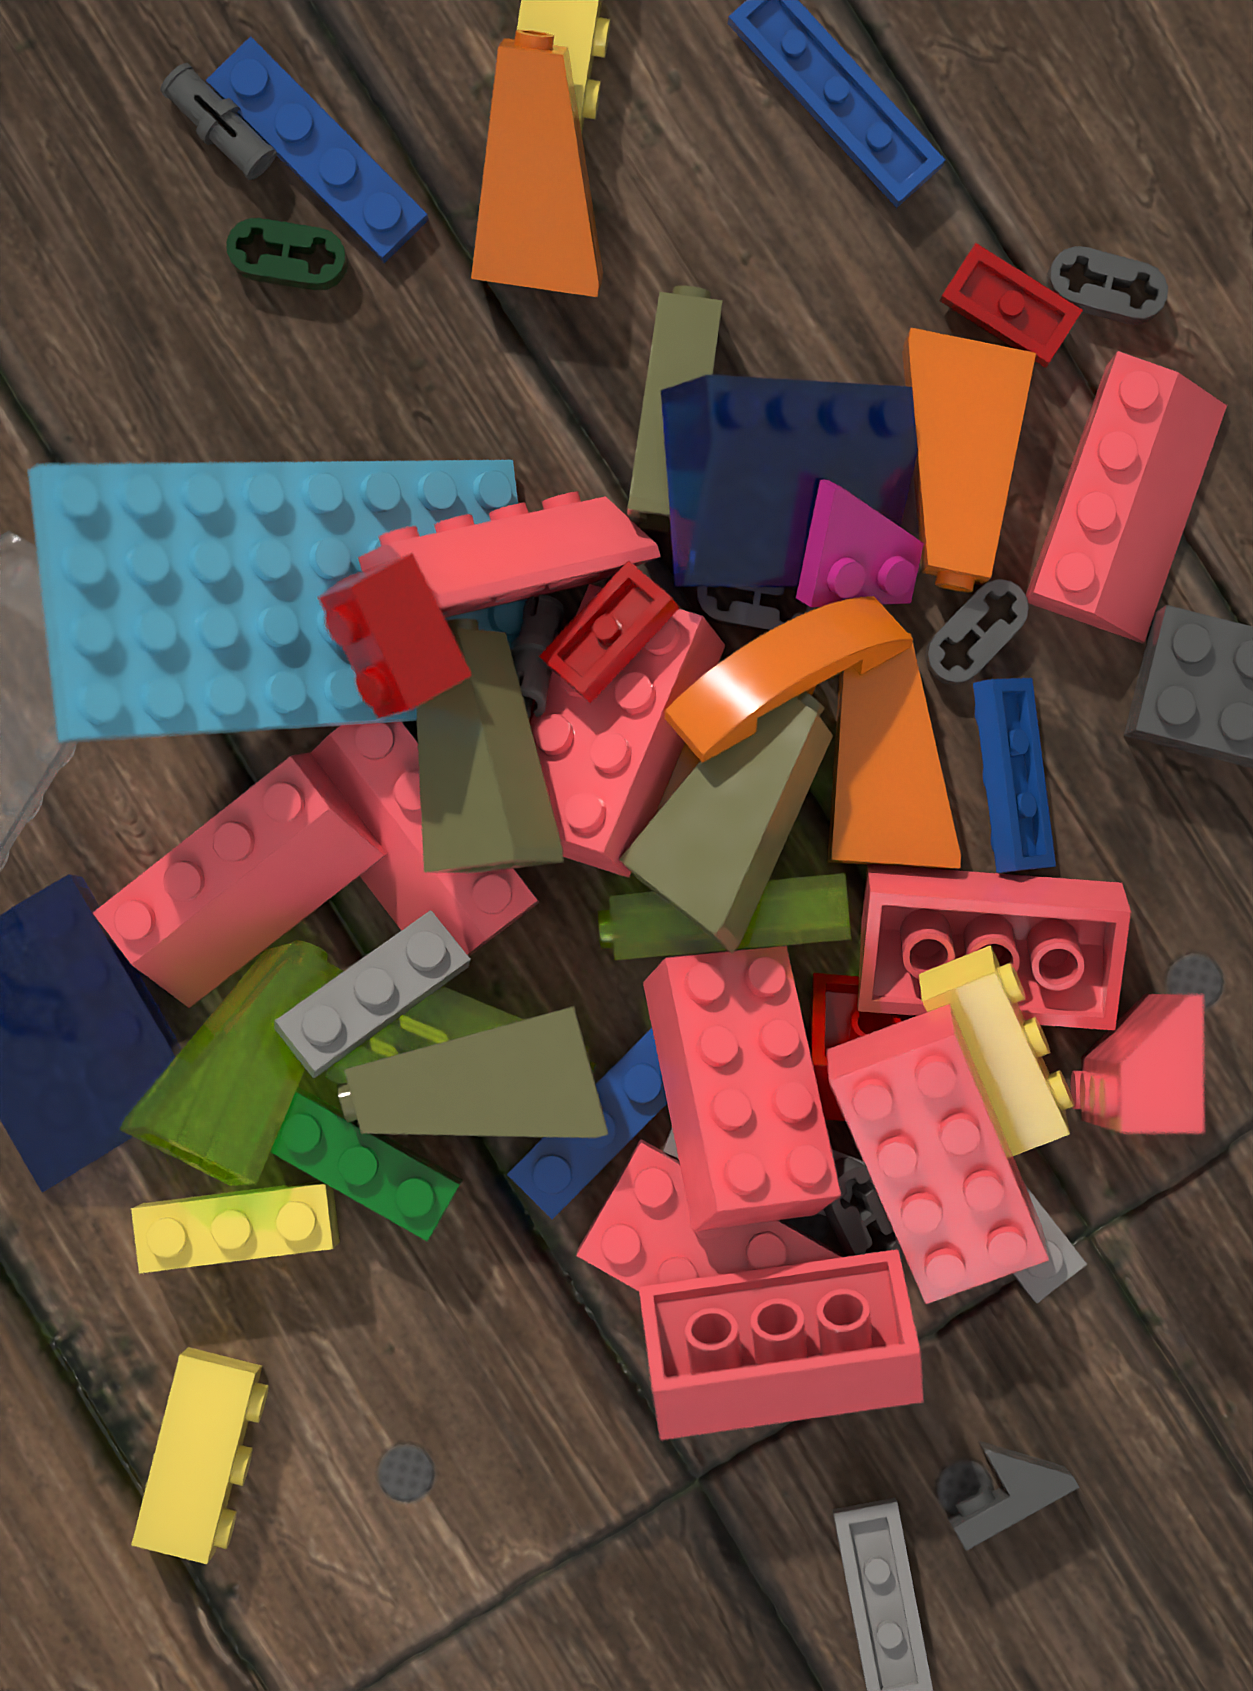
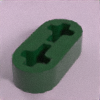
[226,218,348,291]

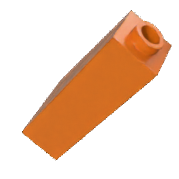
[471,30,603,297]
[904,327,1038,592]
[827,633,961,870]

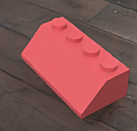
[1026,351,1227,644]
[358,491,661,618]
[311,722,540,956]
[93,752,387,1008]
[858,864,1131,1030]
[1070,994,1204,1133]
[639,1249,923,1440]

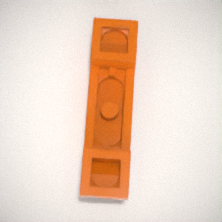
[664,596,913,763]

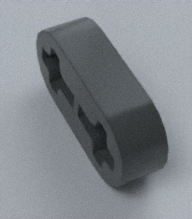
[1046,246,1168,325]
[697,565,817,633]
[925,579,1029,685]
[823,1158,904,1260]

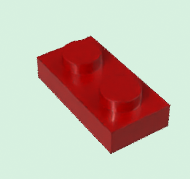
[939,243,1083,368]
[539,560,680,704]

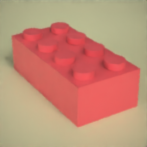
[530,584,725,878]
[643,946,841,1231]
[827,1004,1049,1304]
[576,1139,846,1291]

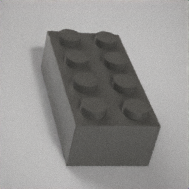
[1124,605,1253,768]

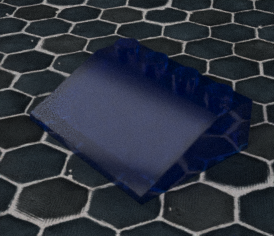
[660,375,918,588]
[0,874,209,1193]

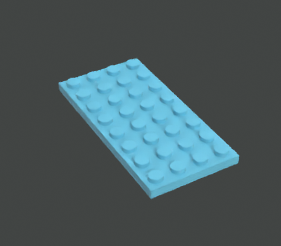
[28,460,527,743]

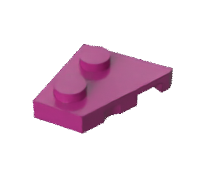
[796,480,924,607]

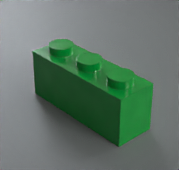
[258,1086,463,1241]

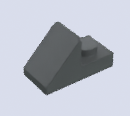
[947,1441,1079,1551]

